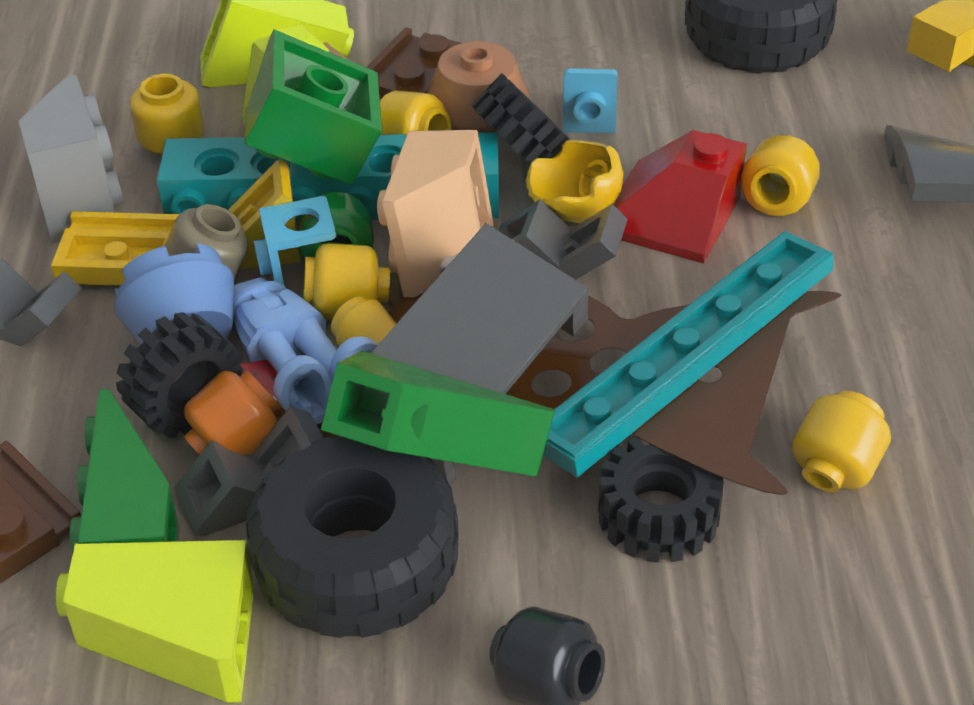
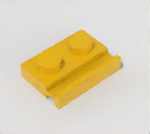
[51,211,180,285]

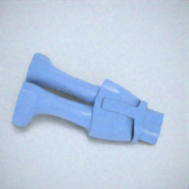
[233,277,378,424]

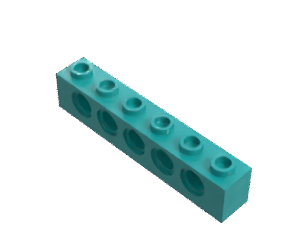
[157,133,499,222]

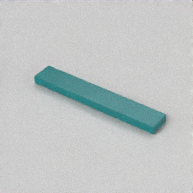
[543,231,834,478]

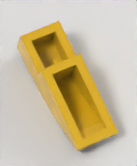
[906,0,974,72]

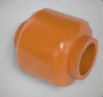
[183,370,282,455]

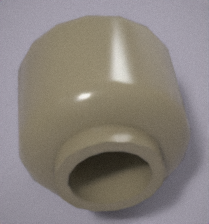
[164,204,248,278]

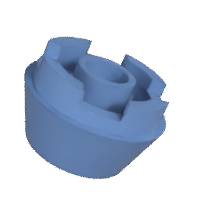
[114,243,234,345]

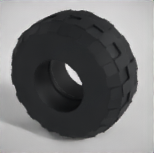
[685,0,837,74]
[246,437,459,638]

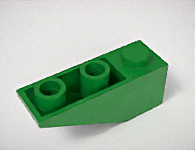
[321,351,555,476]
[70,389,179,555]

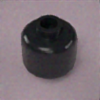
[490,606,605,705]

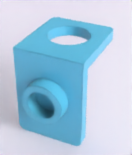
[563,69,618,133]
[254,196,336,285]

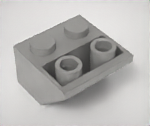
[18,75,124,243]

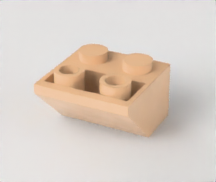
[377,130,494,297]

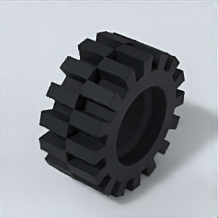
[471,73,570,164]
[116,312,243,438]
[598,437,724,563]

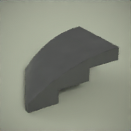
[884,125,974,203]

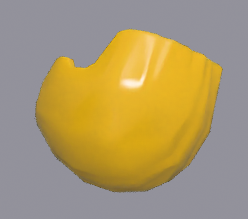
[525,140,624,223]

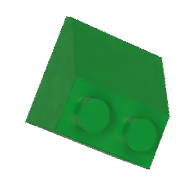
[244,29,382,185]

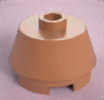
[427,41,530,133]

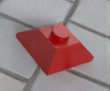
[614,130,747,264]

